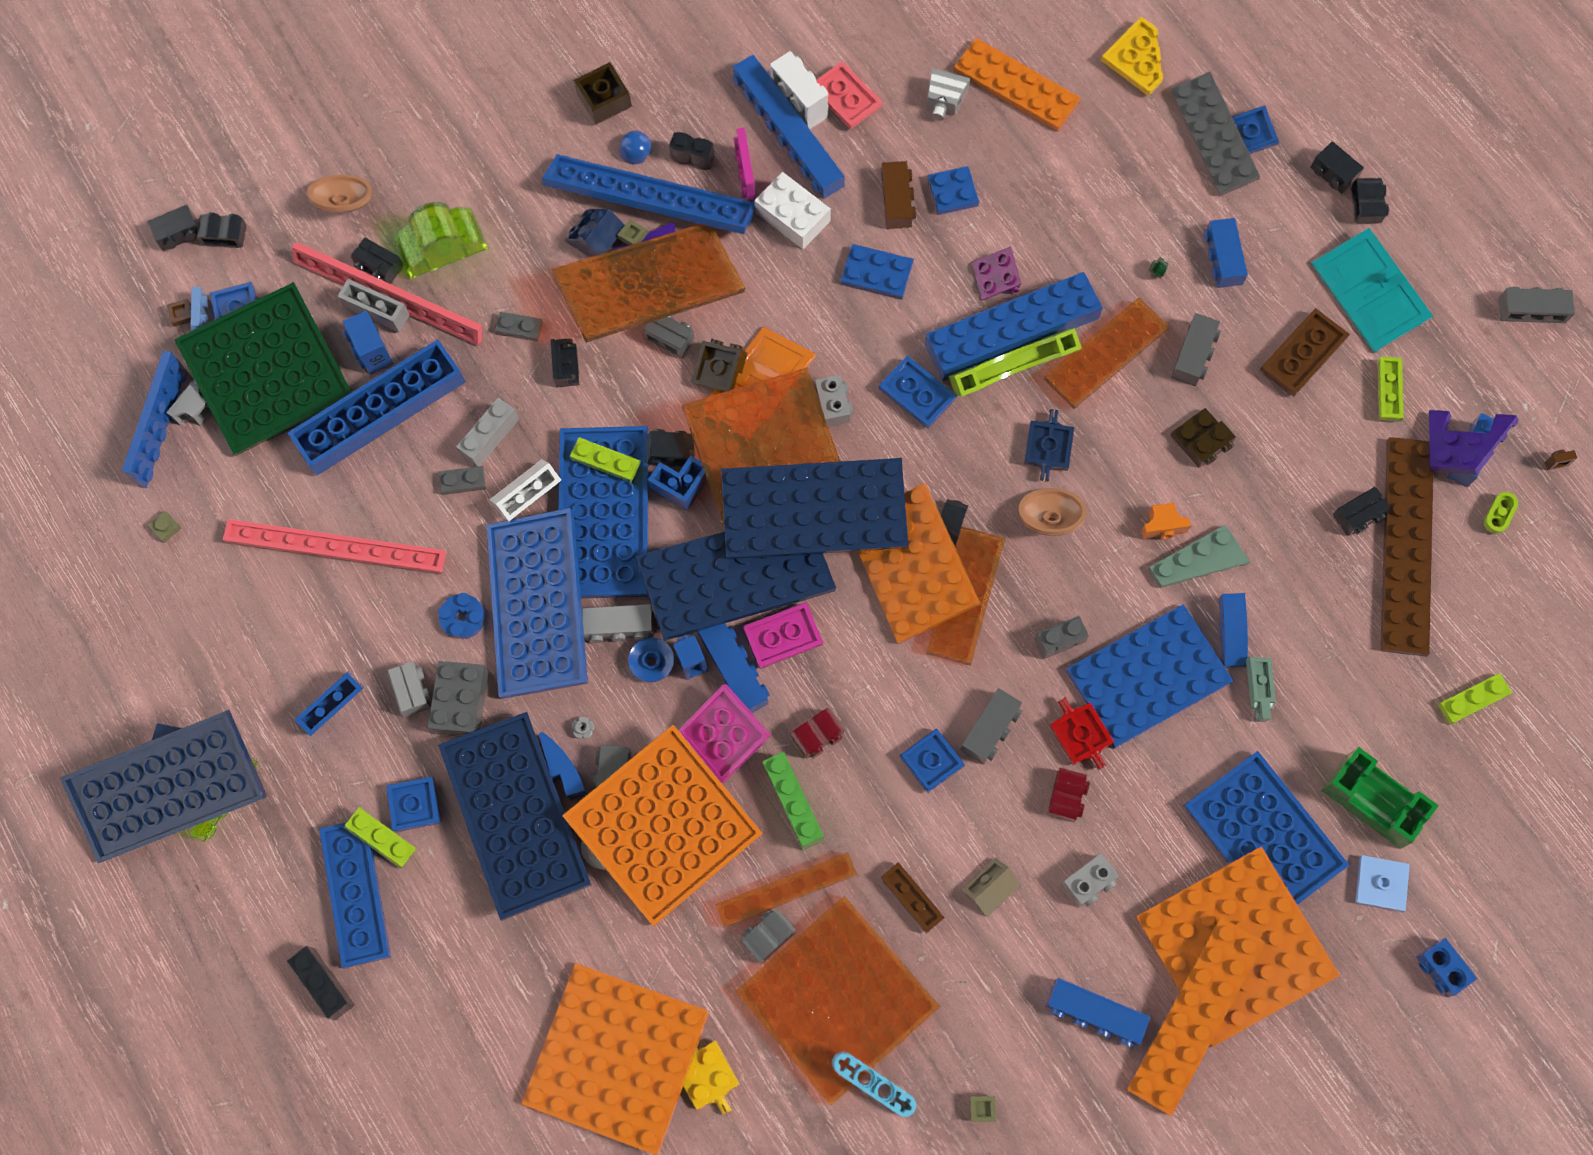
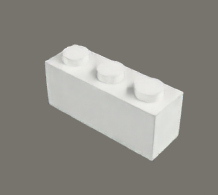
[490,459,561,521]

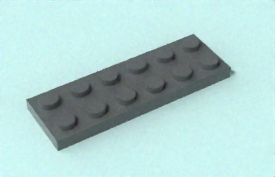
[1171,72,1260,196]

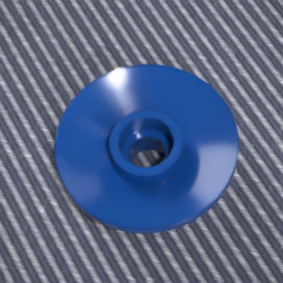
[628,638,674,682]

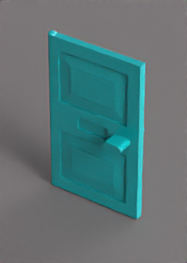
[1311,228,1433,353]

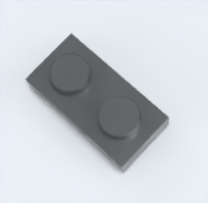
[495,312,543,342]
[439,466,486,495]

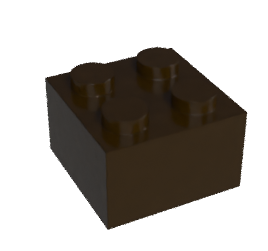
[574,62,632,125]

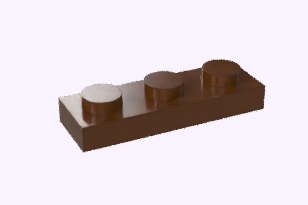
[880,862,945,934]

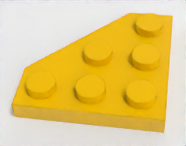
[1101,16,1163,97]

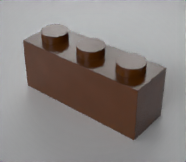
[881,161,916,229]

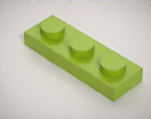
[1378,356,1404,422]
[570,437,640,483]
[1438,673,1512,725]
[344,807,416,869]

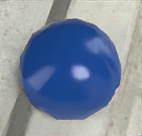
[620,131,652,164]

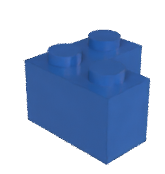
[648,456,711,511]

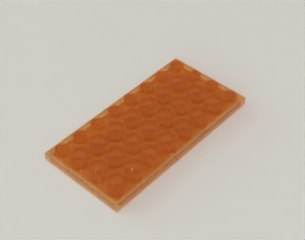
[552,224,745,343]

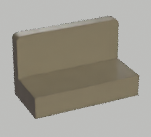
[961,857,1020,917]

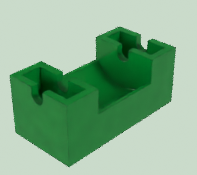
[1321,747,1439,849]

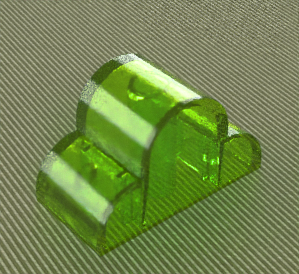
[394,202,489,279]

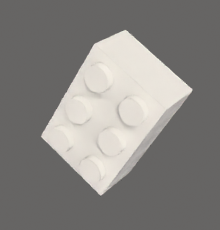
[770,51,829,129]
[755,172,831,249]

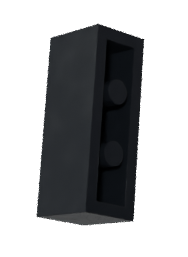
[287,945,355,1021]

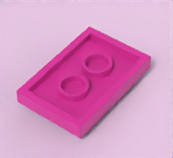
[733,127,756,202]
[743,602,823,669]

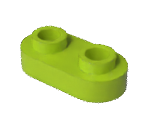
[1484,492,1518,534]

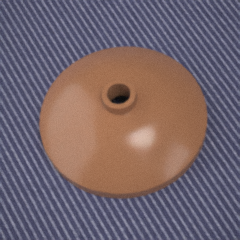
[307,174,372,213]
[1018,488,1087,536]

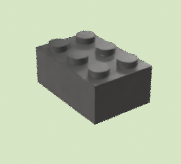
[428,661,489,737]

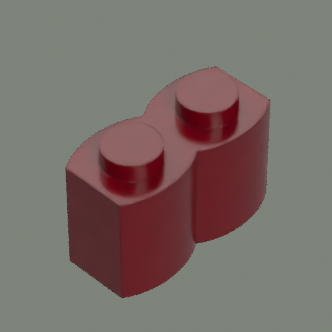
[790,708,844,759]
[1047,768,1090,822]

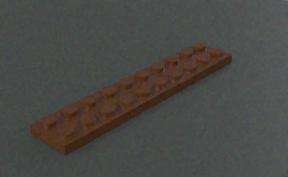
[1380,437,1433,657]

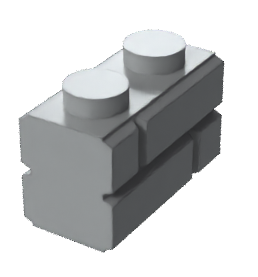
[387,662,432,717]

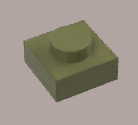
[617,220,648,249]
[148,511,181,543]
[970,1096,996,1122]

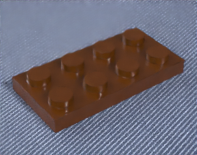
[1260,308,1350,397]

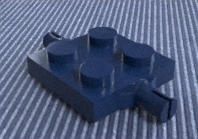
[1024,409,1074,482]

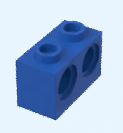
[673,635,708,680]
[1416,938,1478,997]

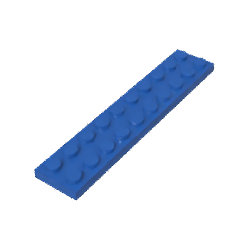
[542,154,755,234]

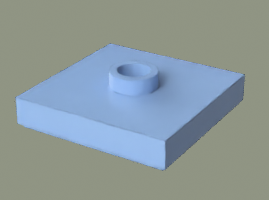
[1355,855,1410,912]

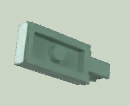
[1246,657,1276,722]

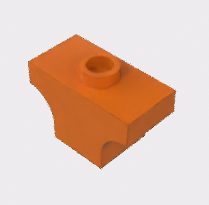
[1141,502,1191,539]

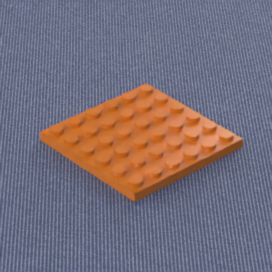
[562,724,763,926]
[1136,846,1340,1047]
[521,963,710,1155]

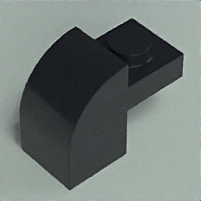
[941,499,968,547]

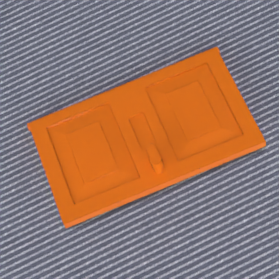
[697,326,816,442]

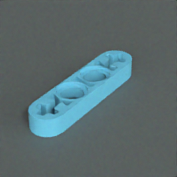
[832,1051,916,1117]

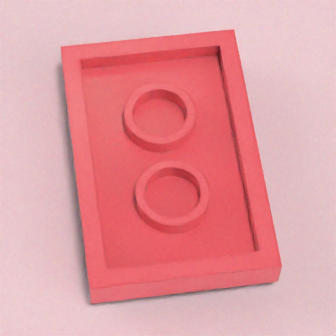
[816,61,882,130]

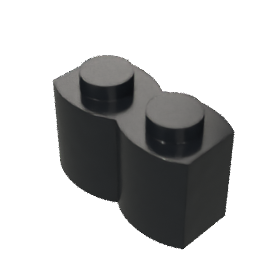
[669,132,715,170]
[1351,178,1389,224]
[196,212,247,248]

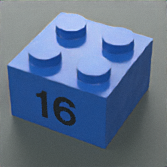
[342,310,394,375]

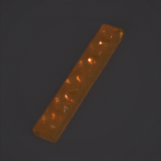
[715,852,857,928]

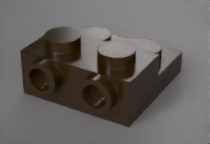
[691,339,747,393]
[1170,407,1236,468]

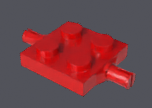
[1049,697,1114,770]

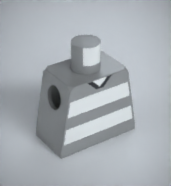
[927,68,970,121]

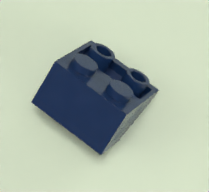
[565,209,625,258]

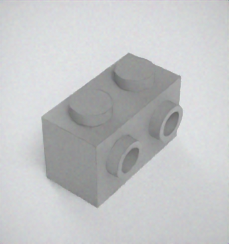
[815,375,853,428]
[1061,853,1119,907]

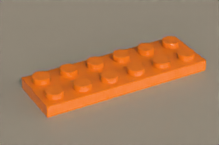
[953,37,1081,132]

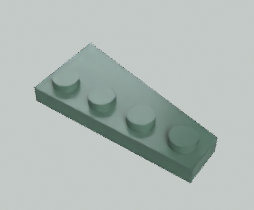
[1148,525,1250,588]

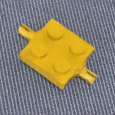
[683,1041,740,1115]

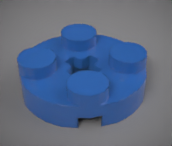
[438,593,485,639]

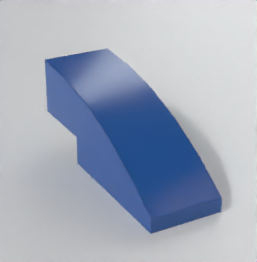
[1218,593,1248,667]
[539,732,587,800]

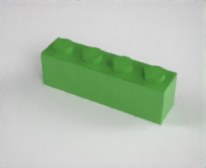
[763,752,824,850]

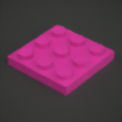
[678,684,772,783]

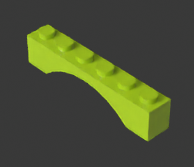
[948,328,1082,397]

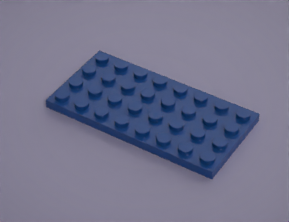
[559,426,648,598]
[487,508,588,699]

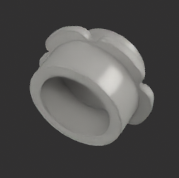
[572,717,595,739]

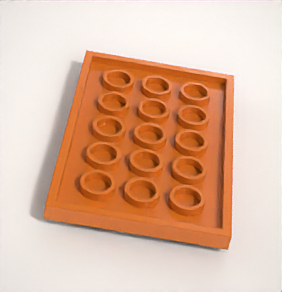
[858,483,980,644]

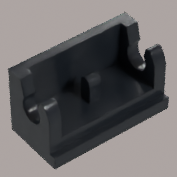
[550,338,580,388]

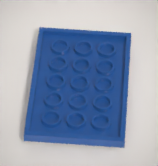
[1066,604,1233,749]
[1183,751,1349,905]

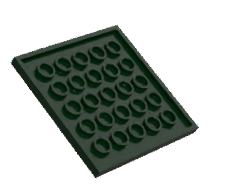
[174,282,352,456]

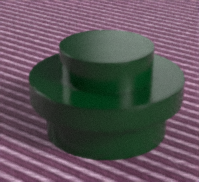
[1149,257,1168,278]

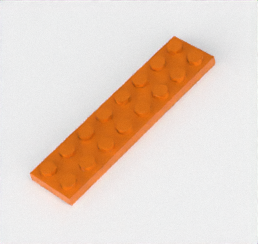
[1127,917,1265,1116]

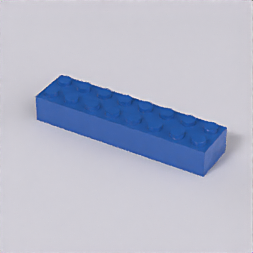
[925,272,1103,381]
[288,339,466,476]

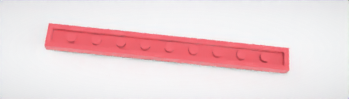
[292,242,482,346]
[223,519,447,574]

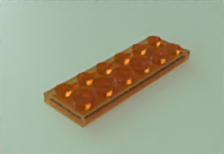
[1044,297,1169,409]
[926,526,1005,666]

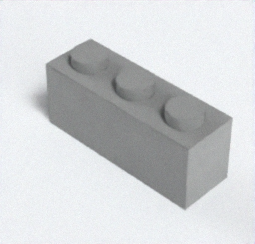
[337,279,410,333]
[456,397,519,467]
[582,604,654,643]

